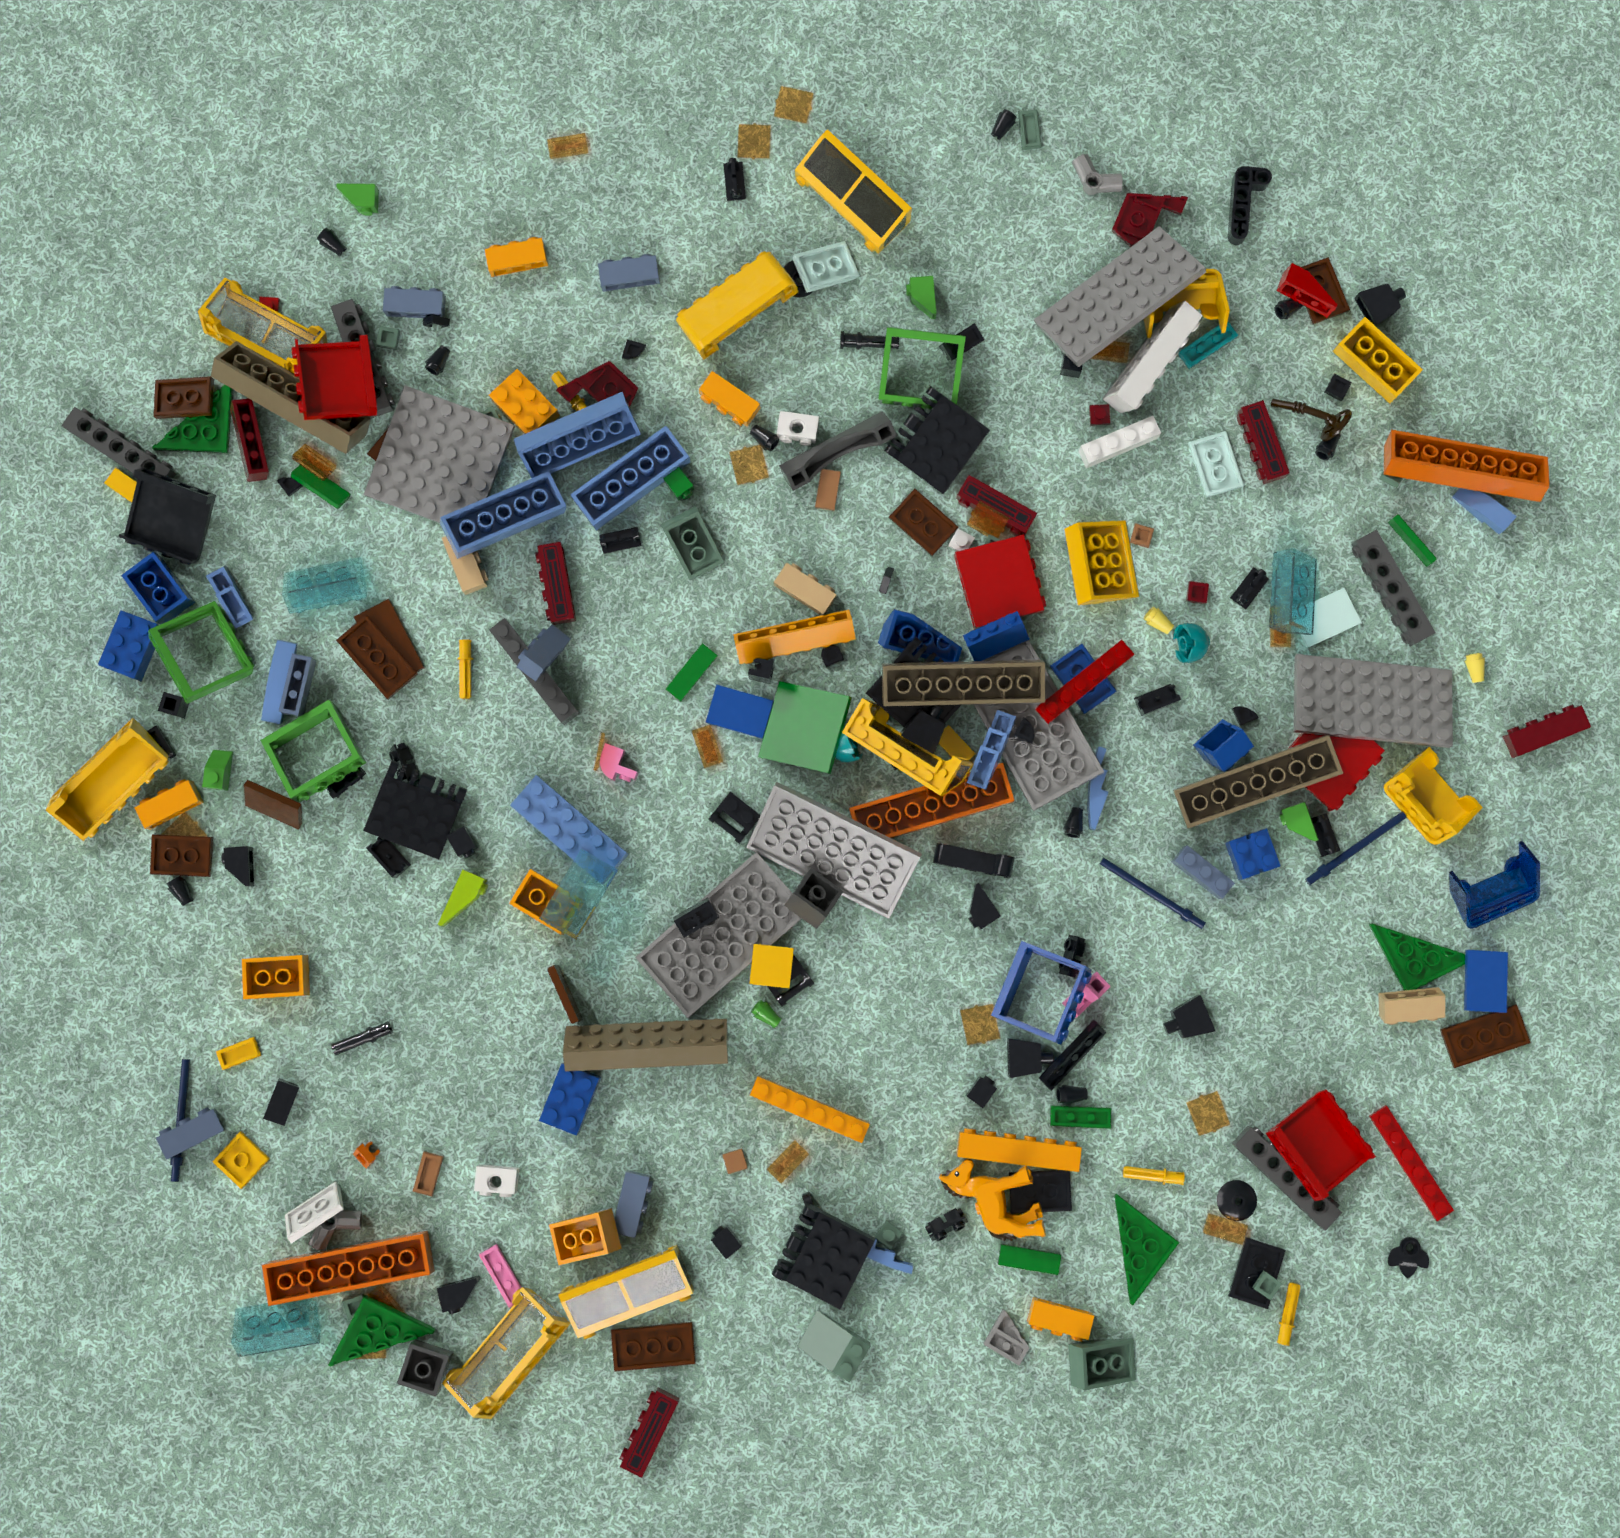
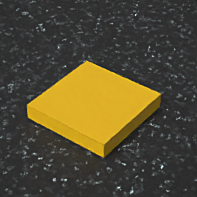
[749,944,794,988]
[212,1131,270,1189]

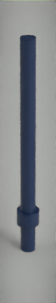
[1305,812,1407,886]
[1099,857,1206,929]
[170,1059,190,1182]

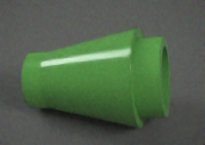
[751,1000,781,1028]

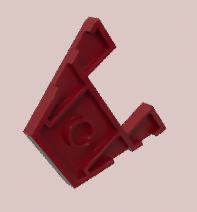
[1112,193,1188,247]
[556,361,638,407]

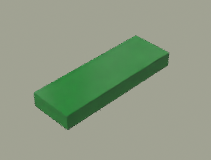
[290,461,351,509]
[1388,514,1437,567]
[665,643,718,702]
[1050,1105,1112,1129]
[998,1244,1061,1275]

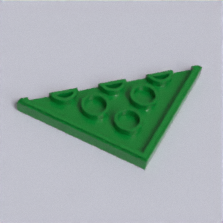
[152,385,233,453]
[1369,923,1465,991]
[1114,1194,1180,1306]
[328,1295,436,1367]

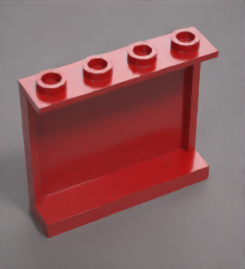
[291,335,377,420]
[954,534,1046,630]
[1289,733,1385,811]
[1265,1089,1376,1201]

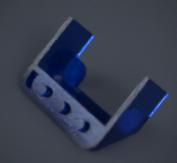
[1449,841,1540,929]

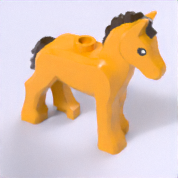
[939,1159,1046,1241]

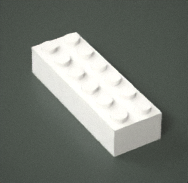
[1103,301,1202,413]

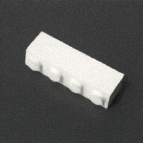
[1079,416,1161,469]

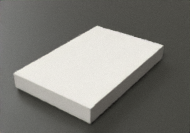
[285,1182,344,1243]

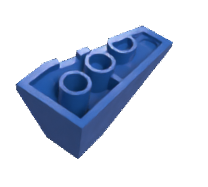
[878,609,962,662]

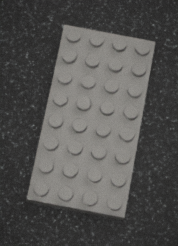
[1034,226,1206,367]
[973,640,1104,811]
[1294,654,1453,748]
[746,782,922,919]
[635,852,802,1018]

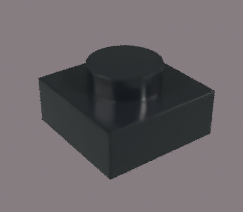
[1324,373,1352,401]

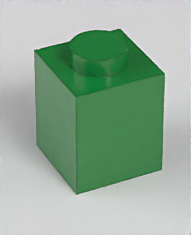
[663,467,694,501]

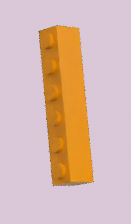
[733,610,856,664]
[750,1075,870,1143]
[956,1128,1082,1172]

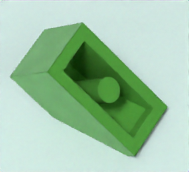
[336,183,379,216]
[906,276,936,319]
[202,750,233,791]
[1279,802,1319,841]

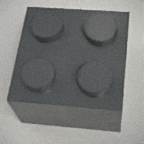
[784,868,843,929]
[397,1339,453,1397]

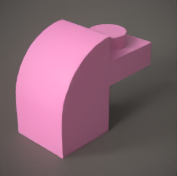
[600,743,639,782]
[1062,972,1111,1018]

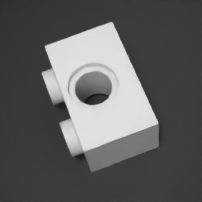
[777,411,819,446]
[474,1164,519,1197]

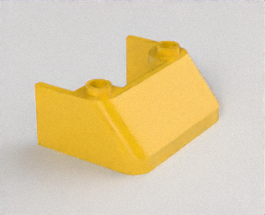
[1143,269,1230,338]

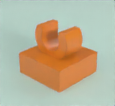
[353,1141,380,1169]

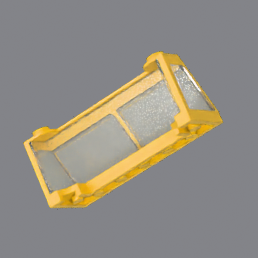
[198,277,328,374]
[442,1287,571,1419]

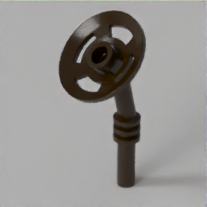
[1271,399,1352,441]

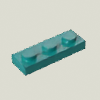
[1178,322,1238,369]

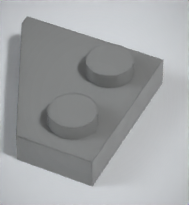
[983,1309,1029,1365]

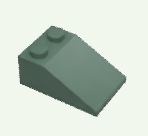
[661,506,724,580]
[797,1311,871,1383]
[1068,1338,1136,1390]

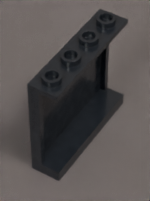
[118,468,216,565]

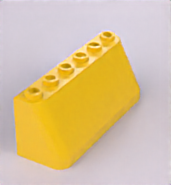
[676,251,798,360]
[46,718,169,841]

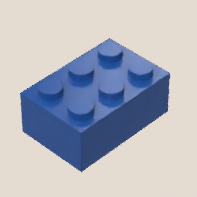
[121,552,195,624]
[98,610,158,682]
[539,1063,601,1136]

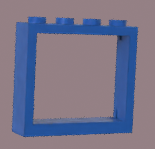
[991,941,1092,1045]

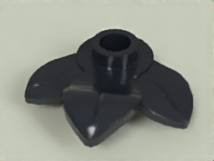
[1388,1237,1429,1278]

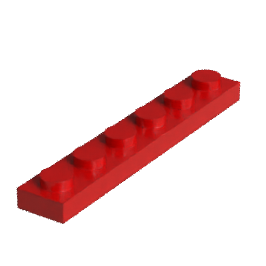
[1035,640,1135,724]
[1369,1105,1454,1221]

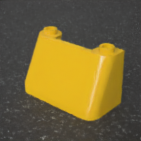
[1384,746,1483,845]

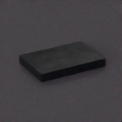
[1009,1170,1072,1214]
[1228,1237,1286,1309]

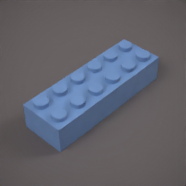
[514,392,641,478]
[570,426,691,531]
[440,471,566,559]
[510,775,628,884]

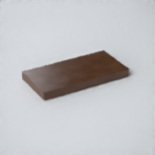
[354,599,425,672]
[336,615,418,700]
[1440,1004,1531,1068]
[611,1322,696,1372]

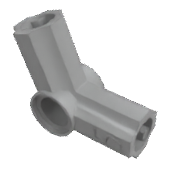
[1072,154,1123,195]
[309,1210,362,1251]

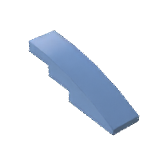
[261,640,298,724]
[967,710,1017,790]
[1087,746,1108,830]
[867,1238,913,1274]

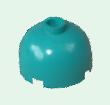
[1173,623,1210,663]
[835,722,863,763]

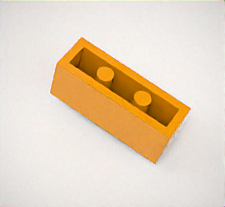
[485,237,548,277]
[699,371,761,427]
[134,779,204,830]
[1027,1297,1094,1342]

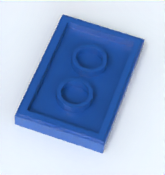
[1050,644,1117,714]
[706,684,774,739]
[1464,950,1508,1013]

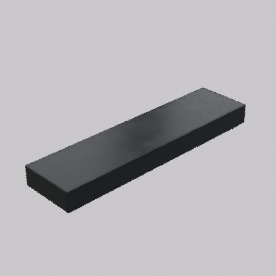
[1039,1020,1106,1091]

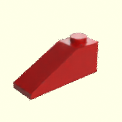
[1276,263,1338,317]

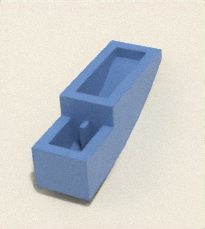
[1452,488,1517,534]
[206,565,253,628]

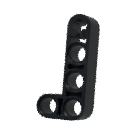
[1227,166,1272,245]
[933,843,1015,878]

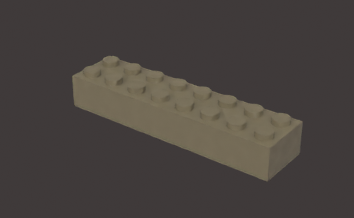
[211,341,371,454]
[882,660,1045,706]
[1173,735,1343,828]
[563,1019,728,1071]

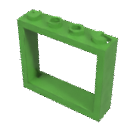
[879,327,966,409]
[148,601,254,704]
[260,700,367,803]

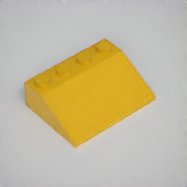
[1064,520,1139,605]

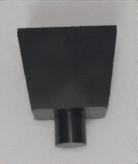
[1354,284,1406,327]
[900,705,946,754]
[1163,995,1215,1038]
[1007,1038,1053,1078]

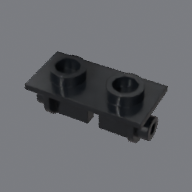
[723,158,746,201]
[599,527,642,554]
[1230,567,1269,610]
[389,743,419,783]
[326,767,366,799]
[1311,813,1340,857]
[1059,935,1086,978]
[925,1208,968,1242]

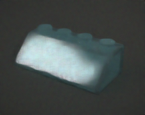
[1269,548,1317,635]
[282,557,367,614]
[539,849,618,940]
[231,1297,321,1357]

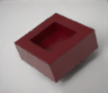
[1089,404,1110,426]
[1186,581,1209,604]

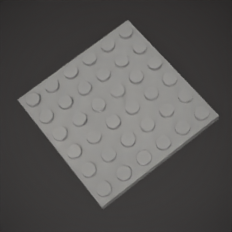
[363,385,515,523]

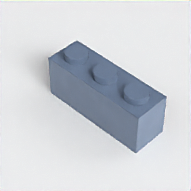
[598,254,660,292]
[383,286,446,318]
[517,625,571,681]
[279,653,316,717]
[1171,845,1235,899]
[156,1107,225,1160]
[615,1170,653,1238]

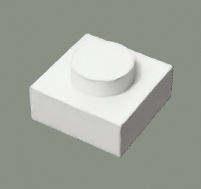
[948,529,975,551]

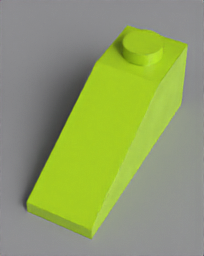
[437,869,488,927]

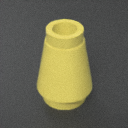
[1144,607,1174,634]
[1465,653,1485,683]

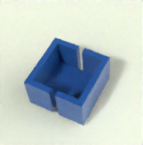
[1193,719,1254,772]
[1225,828,1281,880]

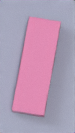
[479,1244,527,1308]

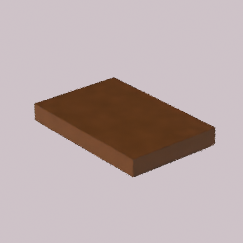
[1301,257,1350,324]
[153,376,214,419]
[889,489,959,556]
[244,780,302,830]
[150,834,213,877]
[547,965,583,1024]

